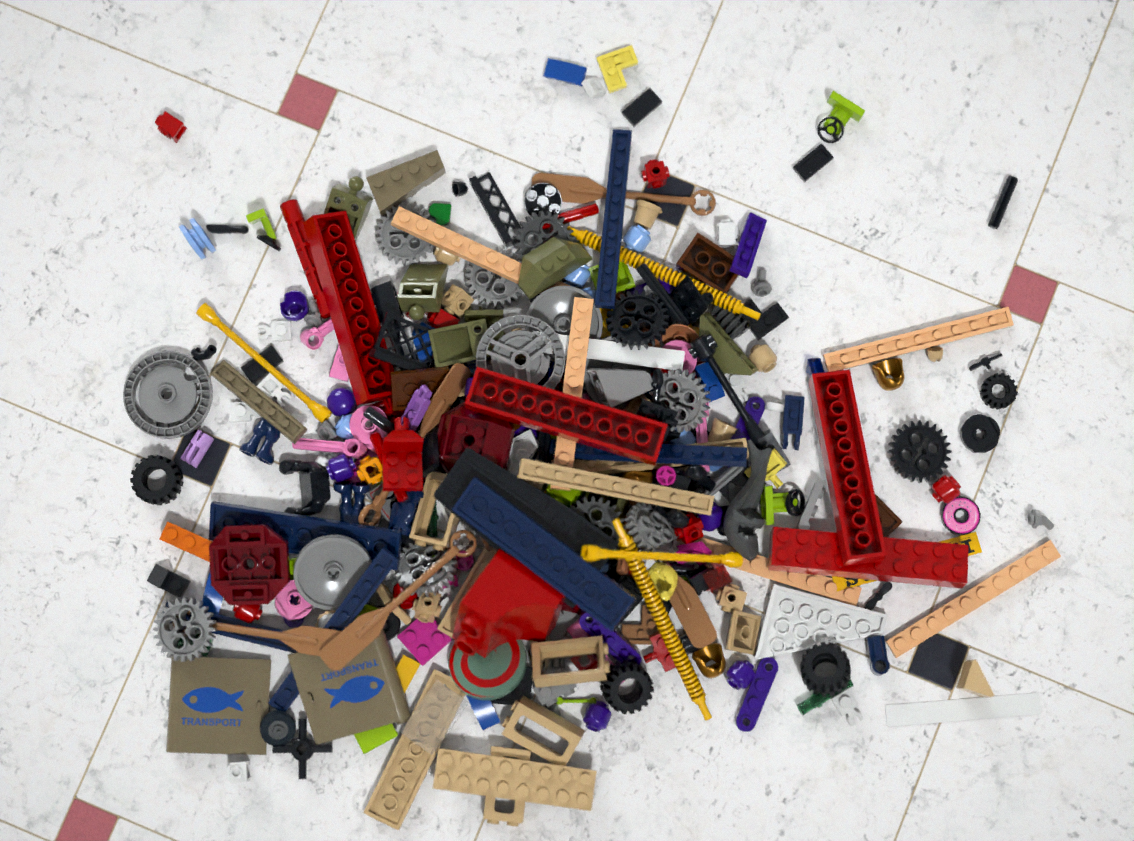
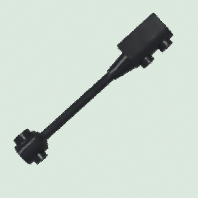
[371,281,424,433]
[688,333,791,473]

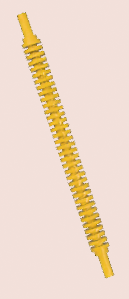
[567,226,761,321]
[612,518,712,720]

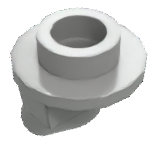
[753,270,772,297]
[304,300,322,328]
[1028,509,1054,530]

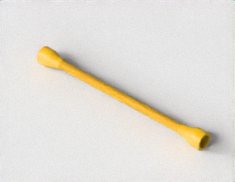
[196,303,332,423]
[581,545,743,568]

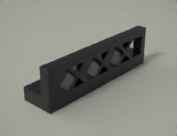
[469,172,522,249]

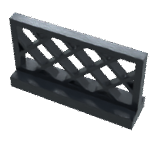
[369,312,435,370]

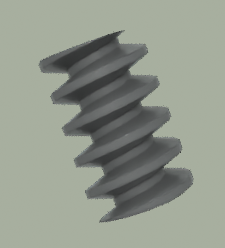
[710,304,751,339]

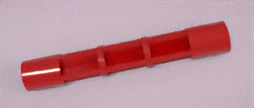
[280,199,331,319]

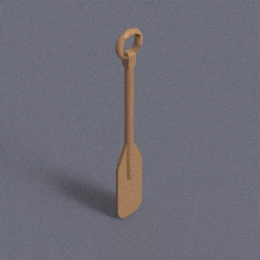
[531,173,716,216]
[358,362,471,526]
[617,475,717,648]
[320,530,477,671]
[172,611,342,656]

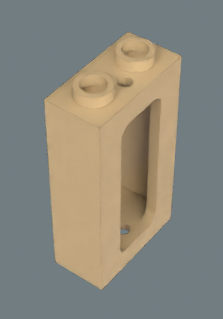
[409,471,460,552]
[532,636,610,688]
[502,695,585,766]
[483,746,531,826]

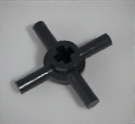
[272,719,333,779]

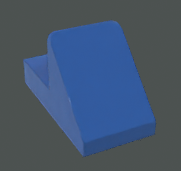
[694,361,725,403]

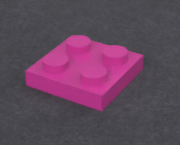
[397,619,452,666]

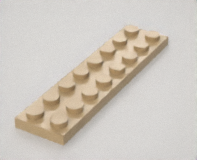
[363,669,466,831]
[433,748,597,811]

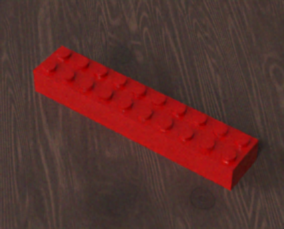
[303,211,394,406]
[465,367,668,466]
[808,370,887,566]
[768,527,968,589]

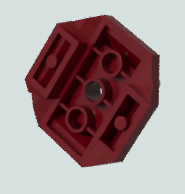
[437,402,515,474]
[209,524,290,605]

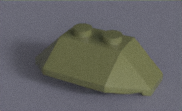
[518,237,592,299]
[699,312,759,376]

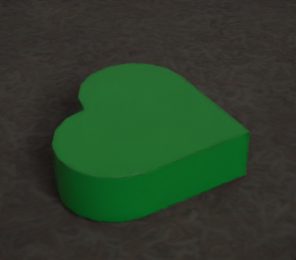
[429,203,452,226]

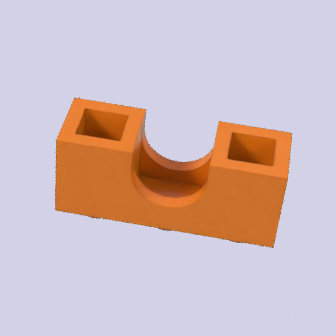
[159,521,212,562]

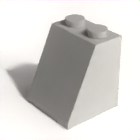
[586,368,653,407]

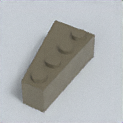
[366,150,446,217]

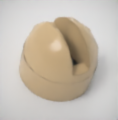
[927,347,943,362]

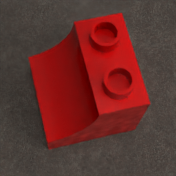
[452,549,565,658]

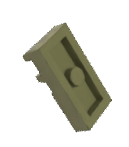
[465,306,504,328]

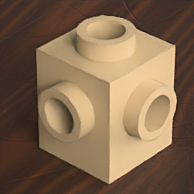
[441,284,474,318]
[715,584,747,613]
[412,592,442,623]

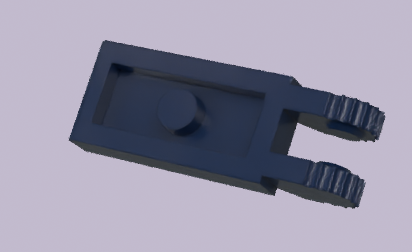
[782,395,805,451]

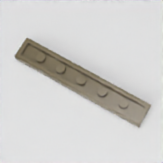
[210,360,307,444]

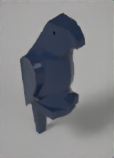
[388,491,424,536]

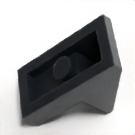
[147,564,191,599]

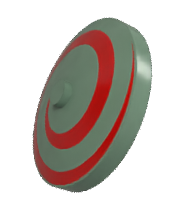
[448,640,527,700]

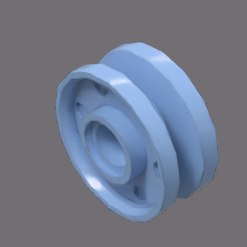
[179,217,216,260]

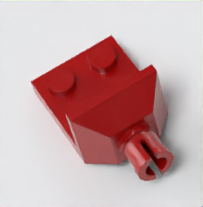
[382,417,423,491]

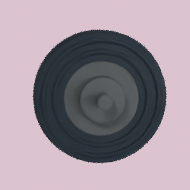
[260,710,296,746]

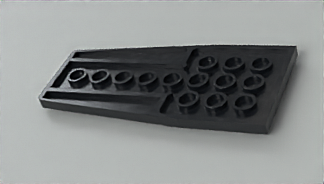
[434,448,619,609]

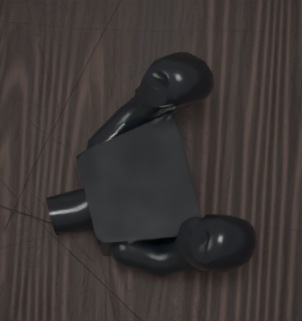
[279,458,331,516]
[652,465,707,529]

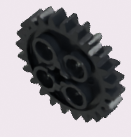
[606,290,669,350]
[887,420,952,483]

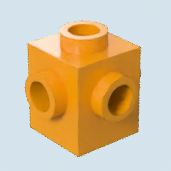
[356,455,382,485]

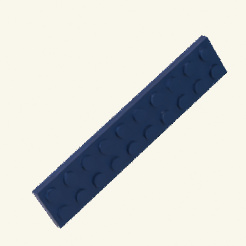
[451,477,637,632]
[209,501,402,570]

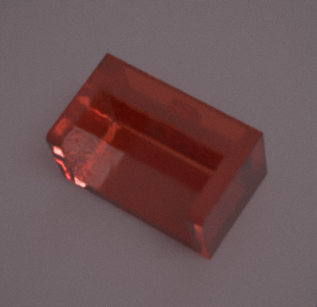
[703,564,733,594]

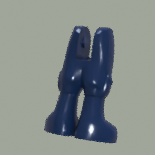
[239,418,280,465]
[333,481,370,524]

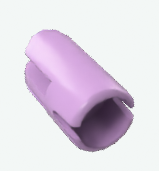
[180,430,214,468]

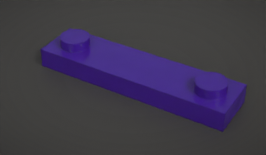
[729,212,767,279]

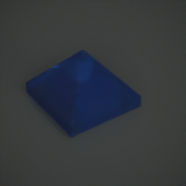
[806,358,824,376]

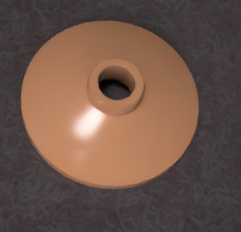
[662,324,699,345]

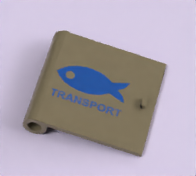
[287,629,411,745]
[166,656,271,755]

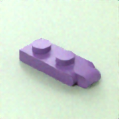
[401,385,432,432]

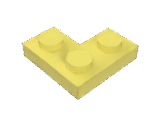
[596,45,638,94]

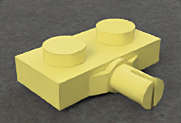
[744,448,787,488]

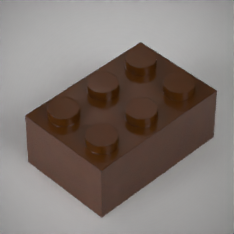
[675,233,739,294]

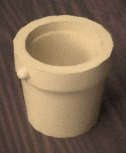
[633,200,662,229]
[708,418,737,442]

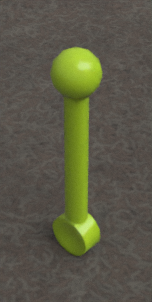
[556,697,597,705]

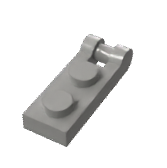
[796,479,826,530]

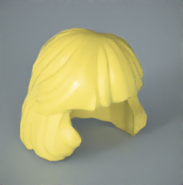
[648,562,678,601]

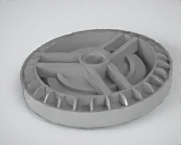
[476,315,565,390]
[123,351,213,439]

